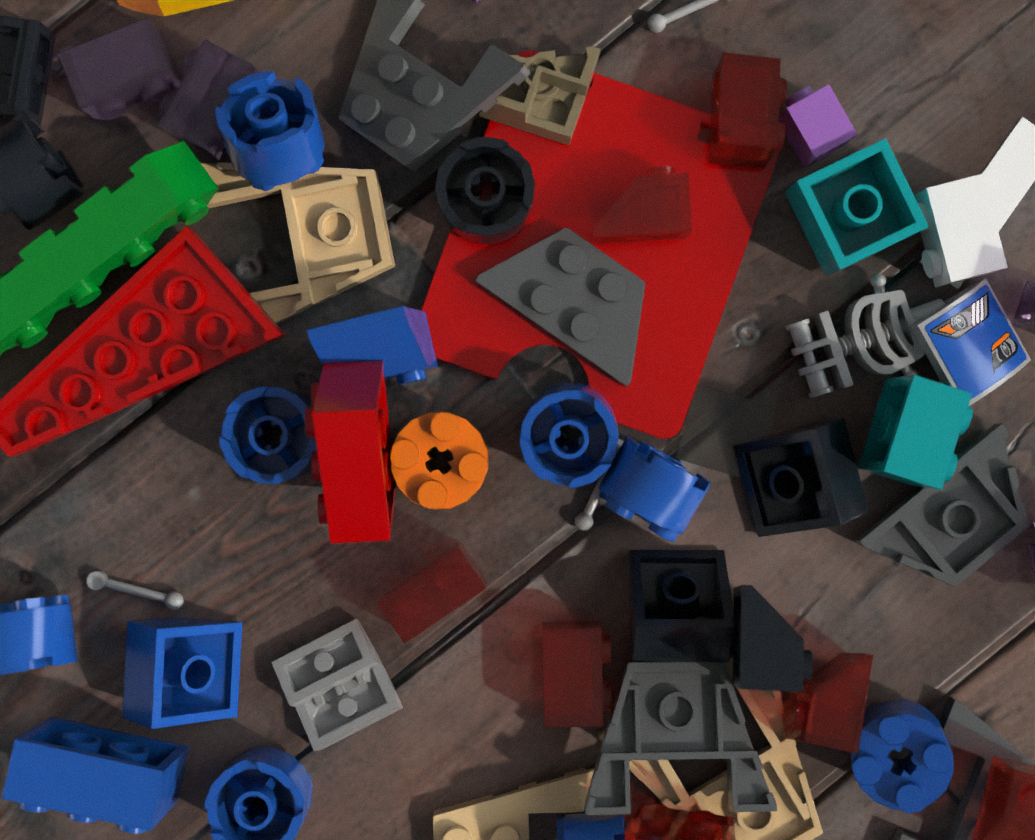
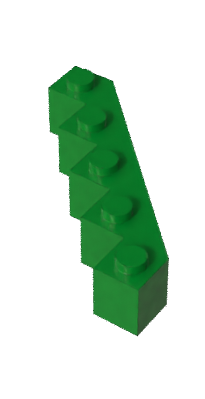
[0,141,218,357]

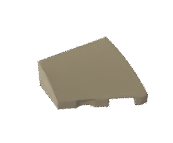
[479,46,601,146]

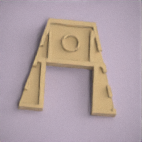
[201,162,395,324]
[598,654,823,840]
[433,767,595,840]

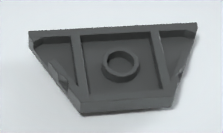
[475,227,646,387]
[855,423,1030,587]

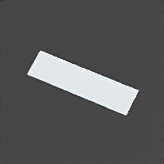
[920,117,1035,289]

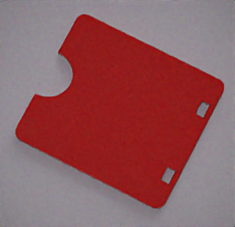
[421,50,779,439]

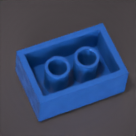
[2,716,190,834]

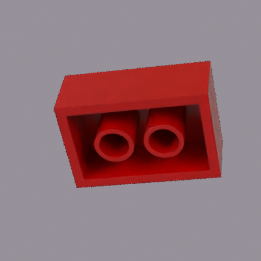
[305,361,396,544]

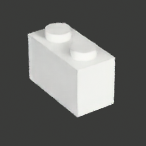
[914,173,1008,288]

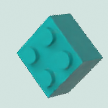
[785,138,929,277]
[857,375,973,490]

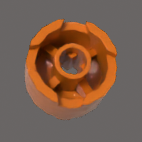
[390,412,489,510]

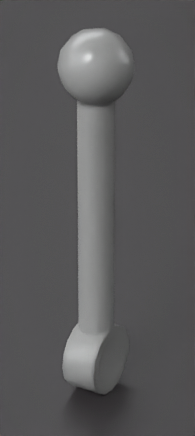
[647,0,733,33]
[575,438,624,531]
[87,571,184,610]

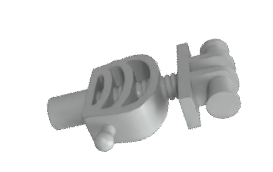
[785,274,945,398]

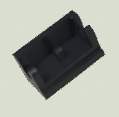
[0,16,56,126]

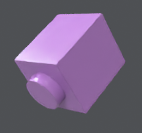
[777,84,858,169]

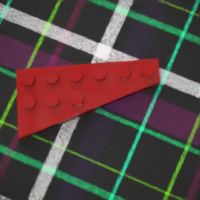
[0,226,287,457]

